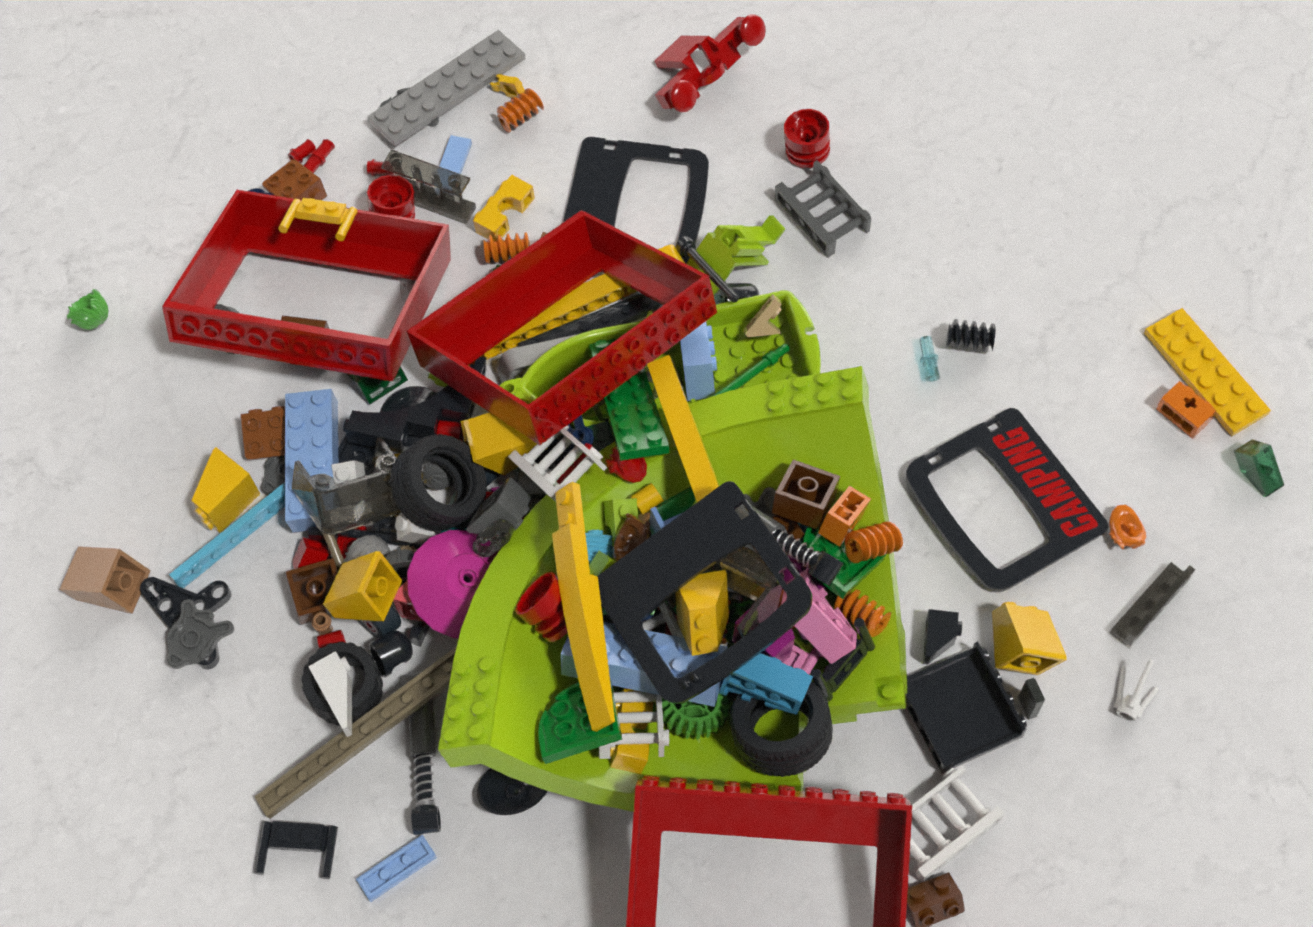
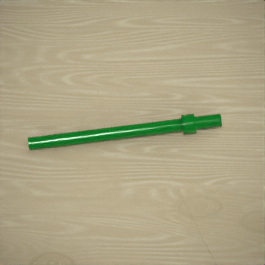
[713,343,790,396]

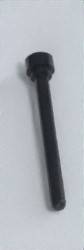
[676,236,739,303]

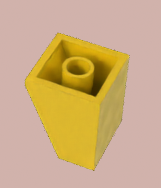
[464,412,548,476]
[191,447,260,533]
[323,551,402,622]
[675,570,729,656]
[992,602,1067,675]

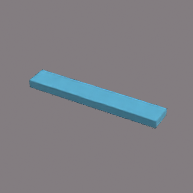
[169,483,285,588]

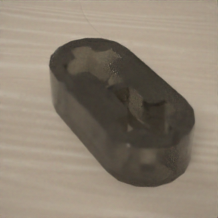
[472,519,514,557]

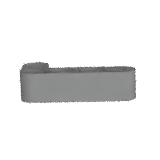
[497,335,576,392]

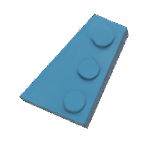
[719,653,813,714]

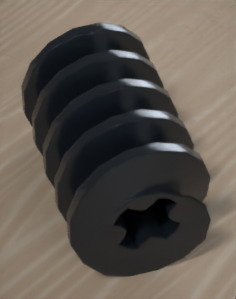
[946,319,996,352]

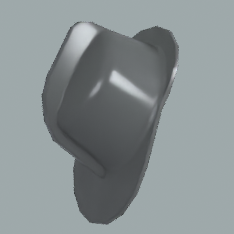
[386,547,414,583]

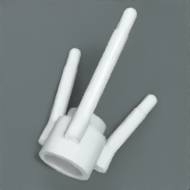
[1114,659,1158,721]

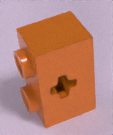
[1156,381,1217,439]
[818,486,871,546]

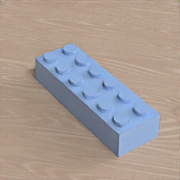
[285,389,340,532]
[561,622,728,707]

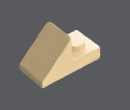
[743,294,782,337]

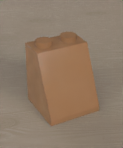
[59,546,151,614]

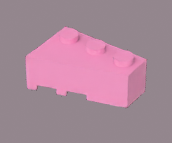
[781,568,857,664]

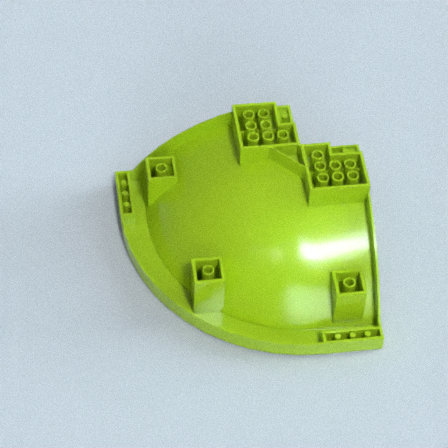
[438,366,907,812]

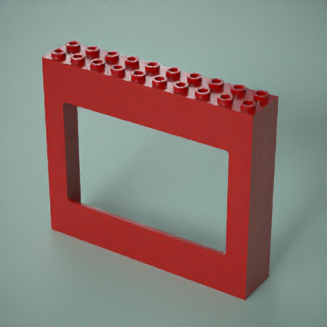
[162,189,451,381]
[407,210,717,445]
[626,775,913,927]

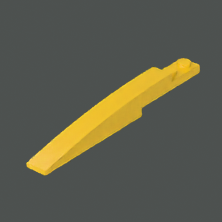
[647,355,748,570]
[552,482,615,732]

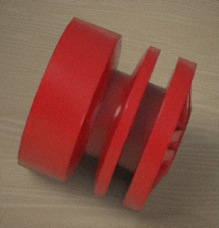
[784,109,830,168]
[367,175,415,219]
[515,572,568,642]

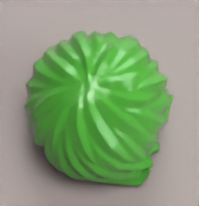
[67,289,109,330]

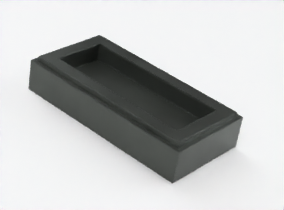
[1018,678,1045,720]

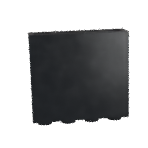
[905,641,1027,774]

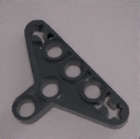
[140,577,232,670]

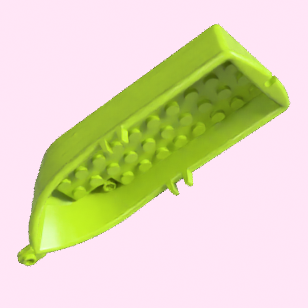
[500,290,821,441]

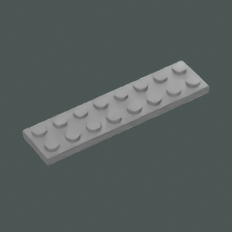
[367,30,526,147]

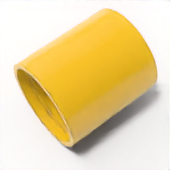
[631,483,663,515]

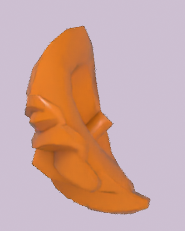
[1109,505,1146,550]

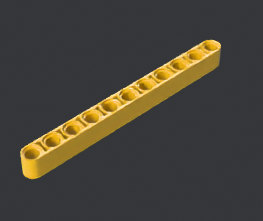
[468,244,685,367]

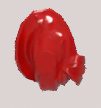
[605,446,647,483]

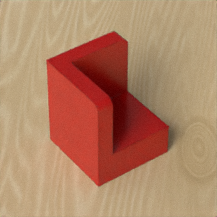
[292,537,329,569]

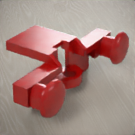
[654,14,766,113]

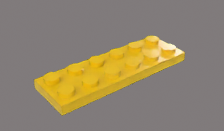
[1144,308,1271,437]

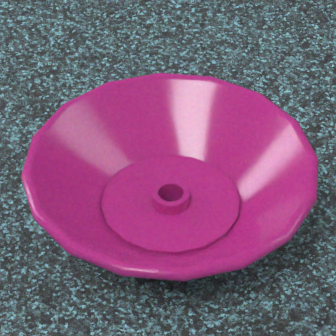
[407,530,501,639]

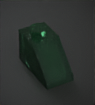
[1234,439,1284,497]

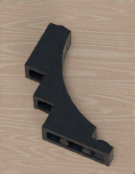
[343,357,487,453]

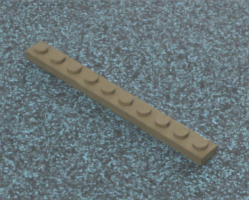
[255,646,457,819]

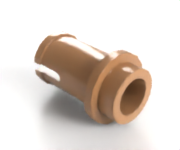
[312,612,333,635]

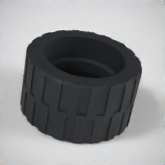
[301,642,383,726]

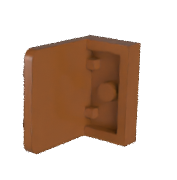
[262,160,327,200]
[241,406,285,460]

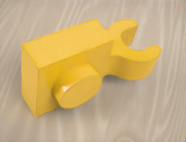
[490,74,525,98]

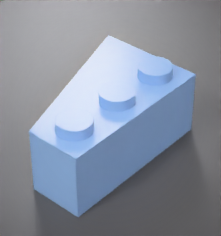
[680,322,717,401]

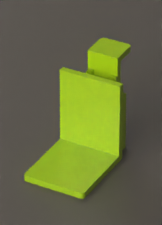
[686,215,785,296]

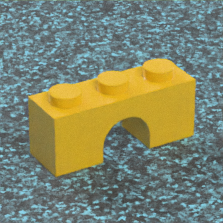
[473,174,535,241]
[610,688,653,774]

